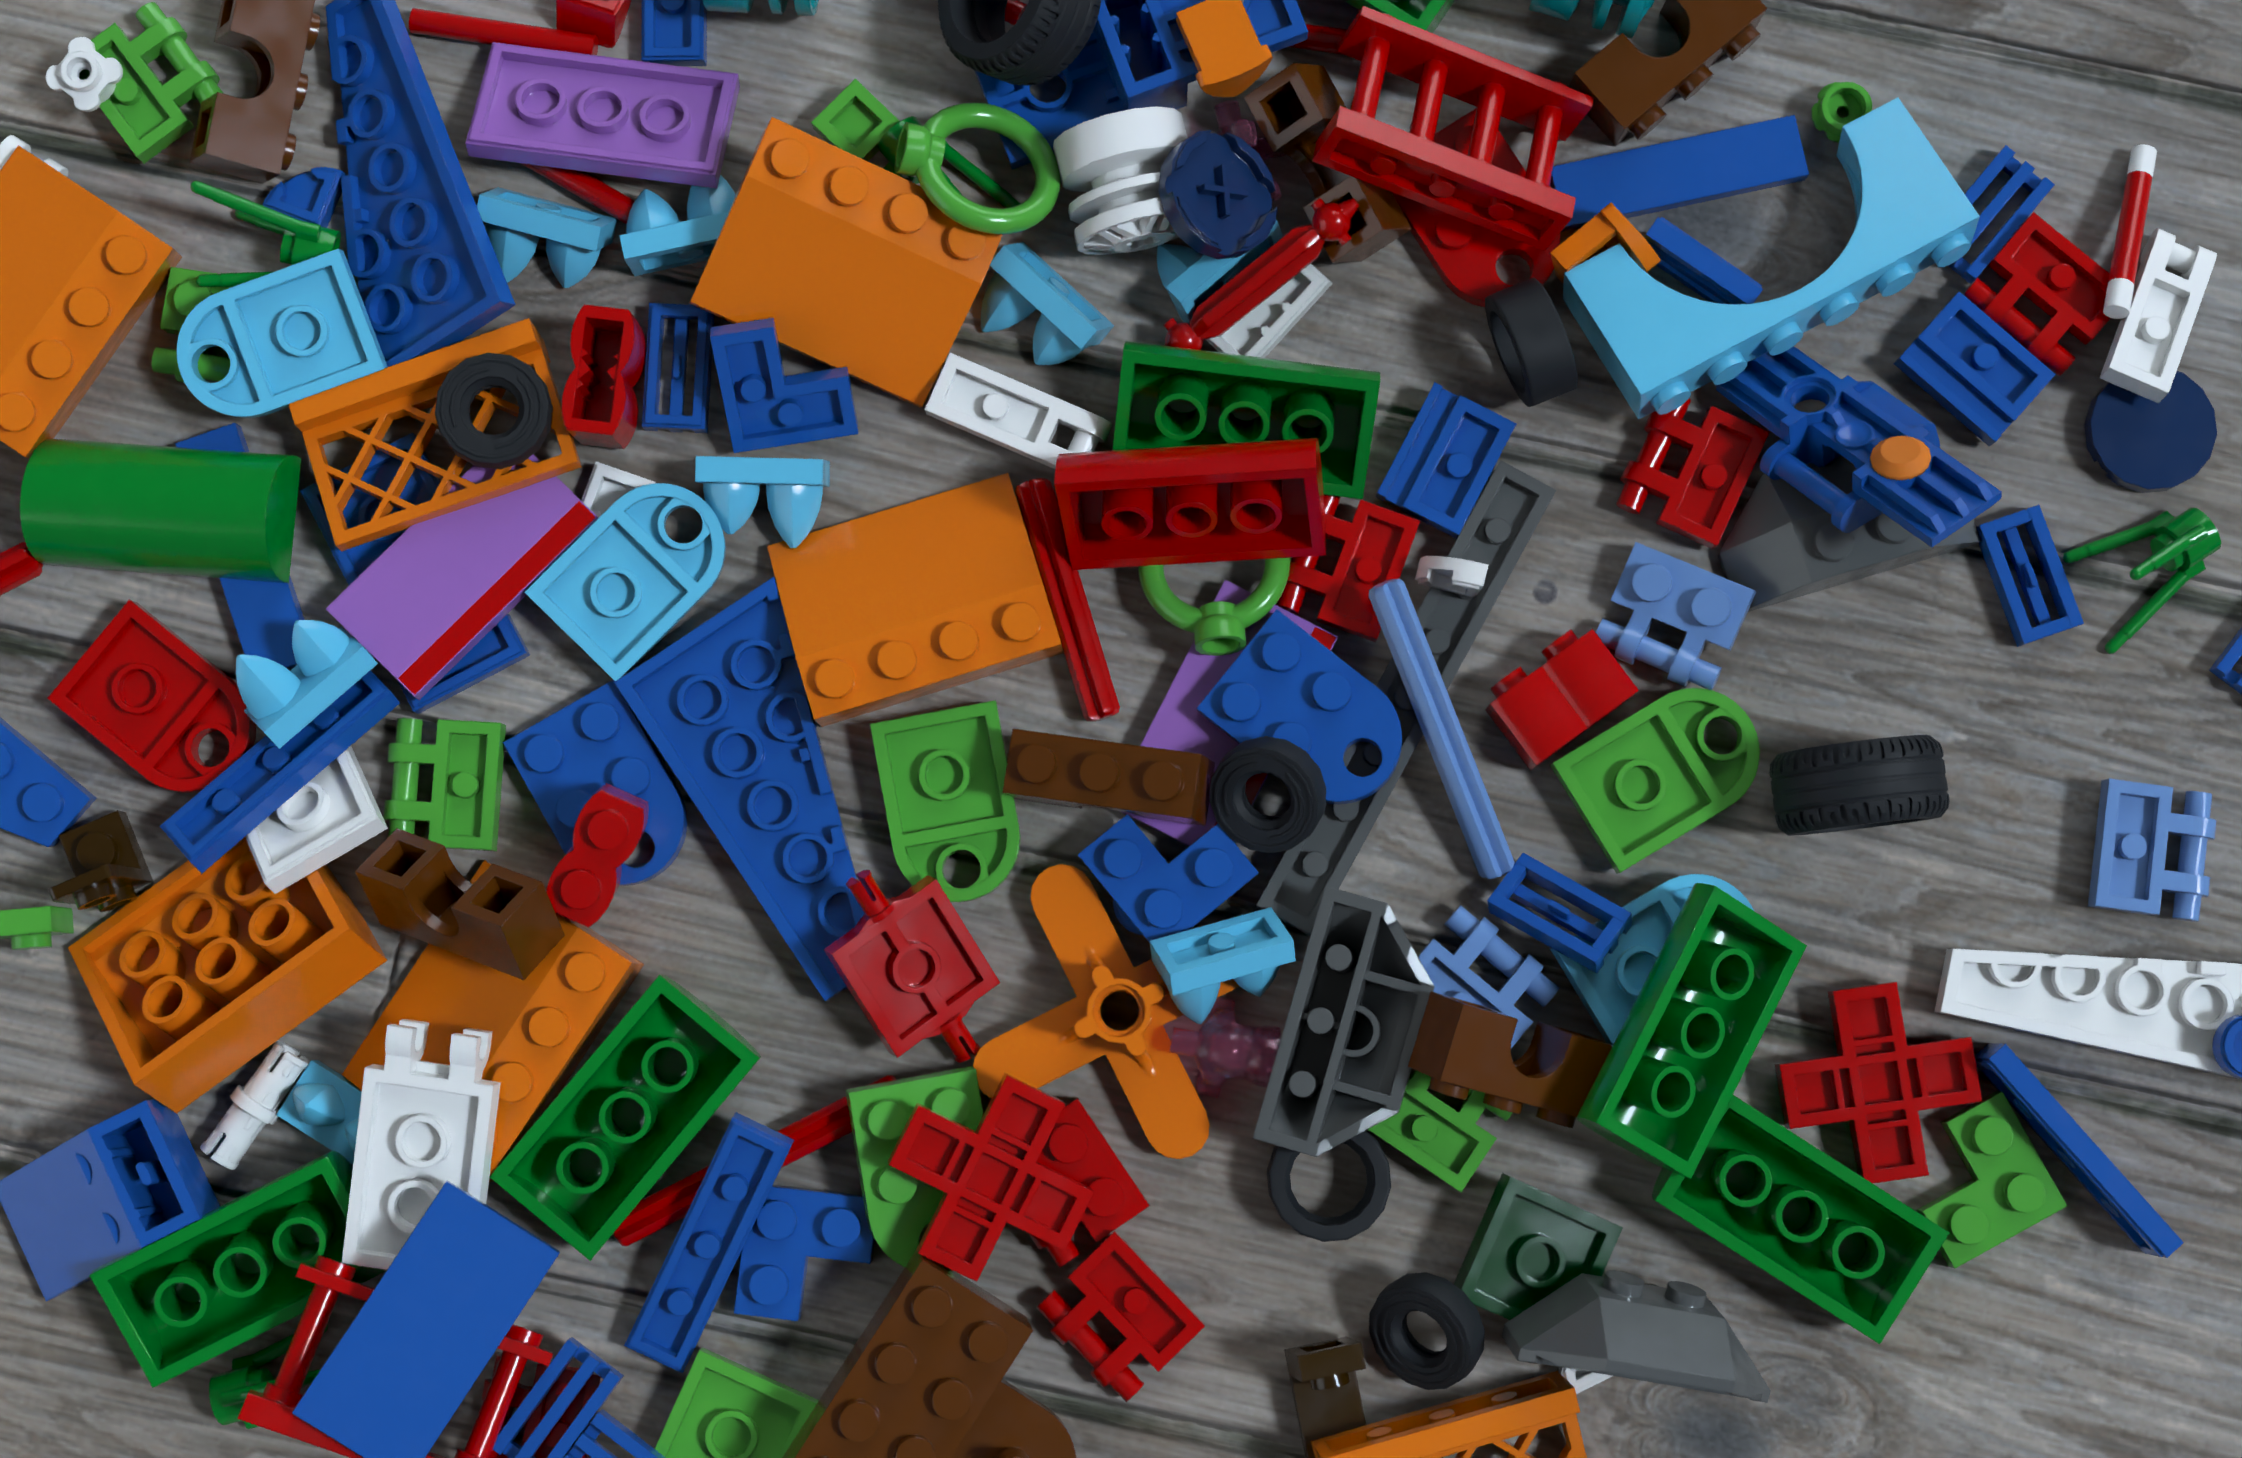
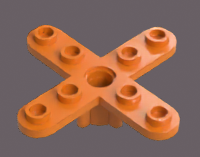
[973,864,1240,1159]

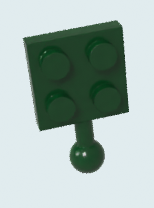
[1454,1173,1660,1320]

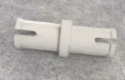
[200,1040,310,1170]

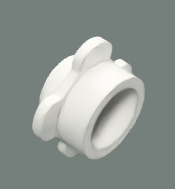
[46,37,123,112]

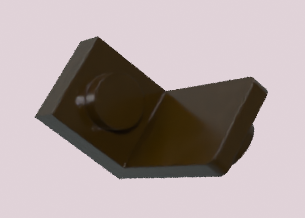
[48,810,154,912]
[1284,1336,1366,1458]

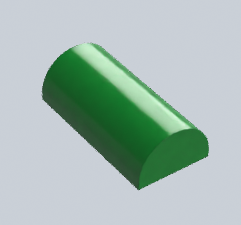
[1112,341,1380,499]
[20,439,301,583]
[1576,883,1807,1179]
[490,974,761,1261]
[1652,1095,1950,1344]
[89,1151,387,1388]

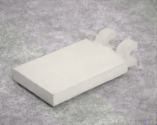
[342,1019,501,1270]

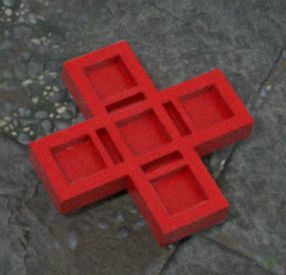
[1774,982,1982,1183]
[888,1073,1094,1282]

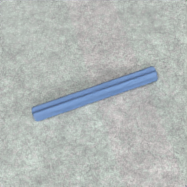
[1368,579,1515,879]

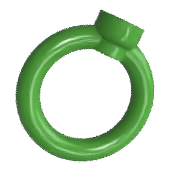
[894,103,1061,234]
[1138,558,1290,656]

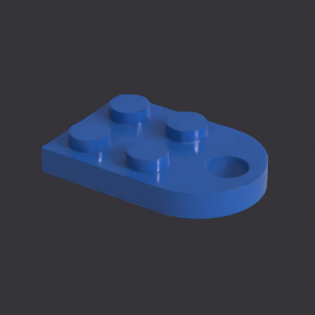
[1197,609,1402,804]
[503,680,687,886]

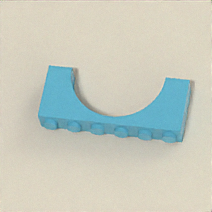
[1563,97,1980,420]

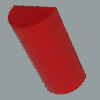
[1054,438,1326,570]

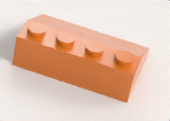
[689,117,1003,408]
[0,145,182,459]
[767,473,1063,727]
[68,837,387,1114]
[341,860,644,1182]

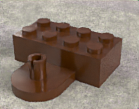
[782,1250,1076,1458]

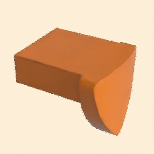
[1176,0,1273,97]
[1550,202,1661,283]

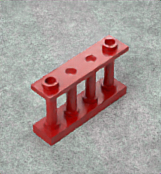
[1312,6,1594,251]
[238,1255,553,1458]

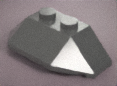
[1718,455,1981,612]
[1253,886,1435,1157]
[1502,1270,1771,1403]

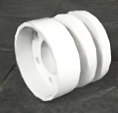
[1053,106,1188,255]

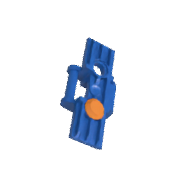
[1716,346,2002,547]

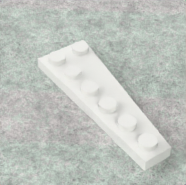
[1934,949,2242,1079]

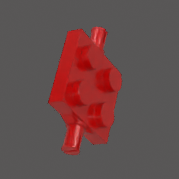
[824,870,1000,1063]

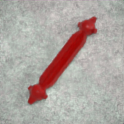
[1163,198,1360,350]

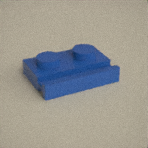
[1893,291,2056,446]
[1375,382,1516,539]

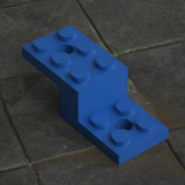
[974,0,1308,170]

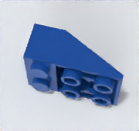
[0,1099,220,1301]

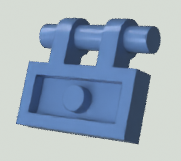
[1596,542,1756,691]
[2088,778,2217,922]
[1418,905,1560,1048]

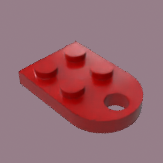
[1392,108,1560,307]
[47,599,256,793]

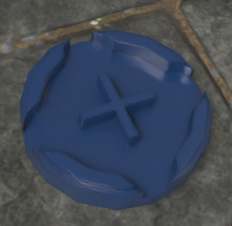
[1158,130,1277,259]
[2084,371,2217,493]

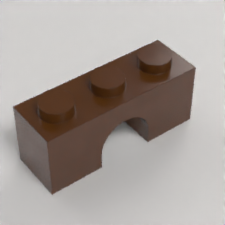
[189,0,320,184]
[1569,0,1767,147]
[1244,63,1412,263]
[1003,729,1215,826]
[355,828,565,980]
[1408,991,1613,1128]

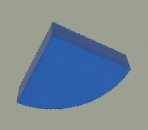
[262,167,346,228]

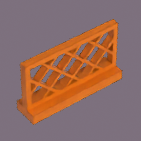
[288,318,582,552]
[1311,1371,1587,1458]

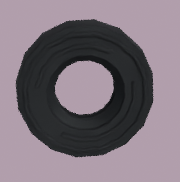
[435,353,553,469]
[1210,736,1327,853]
[1369,1272,1485,1390]

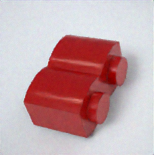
[562,304,647,449]
[1485,629,1639,771]
[546,783,649,928]

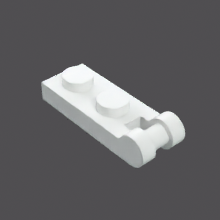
[2100,228,2217,403]
[925,353,1112,469]

